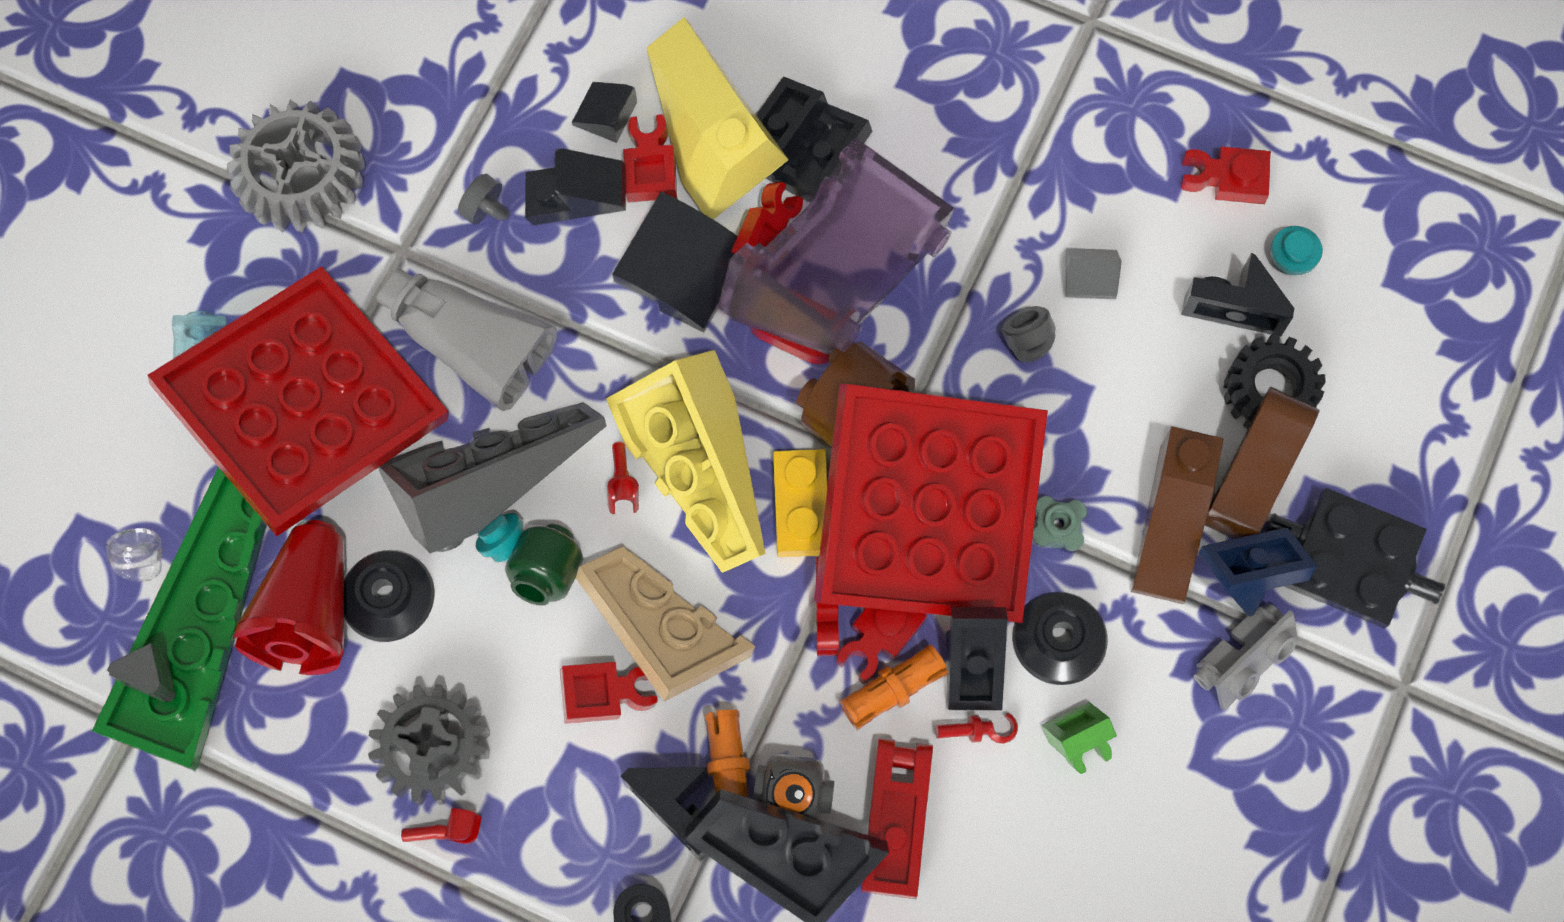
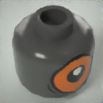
[753,754,835,819]

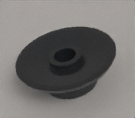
[344,550,435,642]
[1012,592,1108,685]

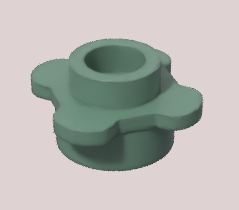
[1033,496,1087,551]

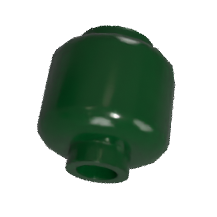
[505,524,584,606]

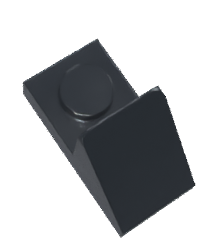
[525,148,626,225]
[1181,253,1295,337]
[946,607,1008,710]
[620,767,709,862]

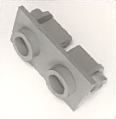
[1193,603,1298,711]

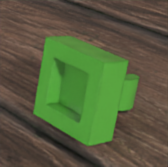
[1042,702,1117,774]

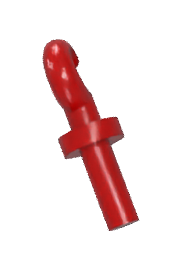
[935,713,1018,744]

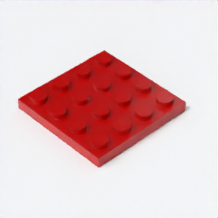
[147,266,448,536]
[814,384,1048,623]

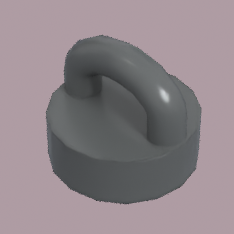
[458,173,511,225]
[1002,306,1056,362]

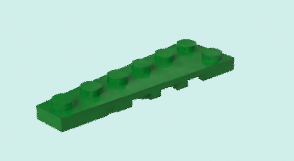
[92,467,266,772]

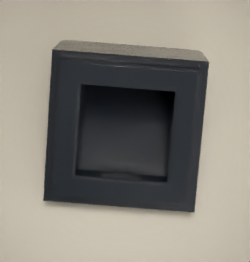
[572,82,637,143]

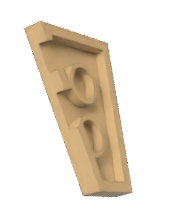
[576,546,755,702]

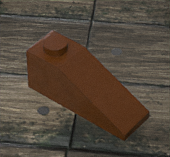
[1131,426,1224,604]

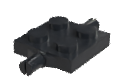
[1265,488,1445,629]

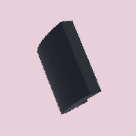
[756,76,873,207]
[612,191,744,333]

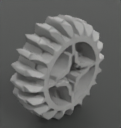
[226,99,365,234]

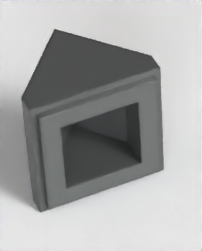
[1065,248,1122,299]
[107,643,176,703]

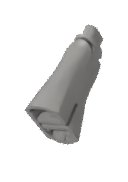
[376,269,557,411]

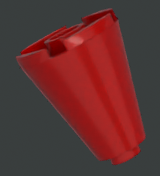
[233,520,344,675]

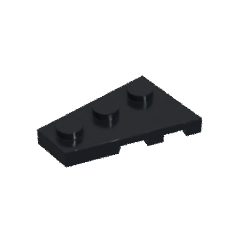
[685,789,889,922]

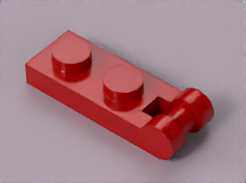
[861,738,933,899]

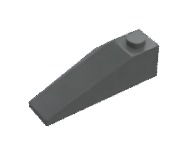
[378,402,607,554]

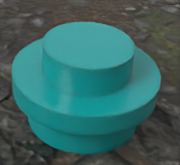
[1270,226,1323,275]
[476,513,524,562]

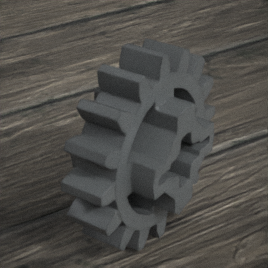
[368,684,490,805]

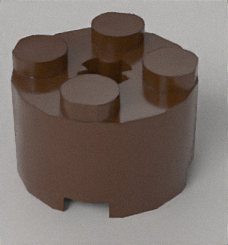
[796,337,915,447]

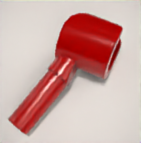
[607,442,639,514]
[401,808,482,844]

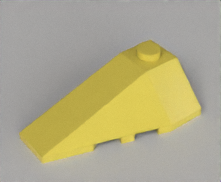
[646,17,788,220]
[606,350,766,573]

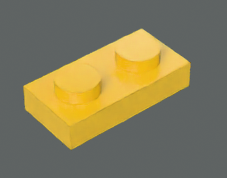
[773,449,827,557]

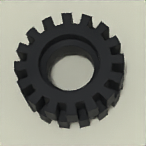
[1223,335,1326,429]

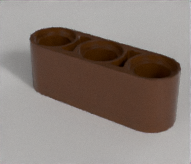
[1205,386,1320,539]

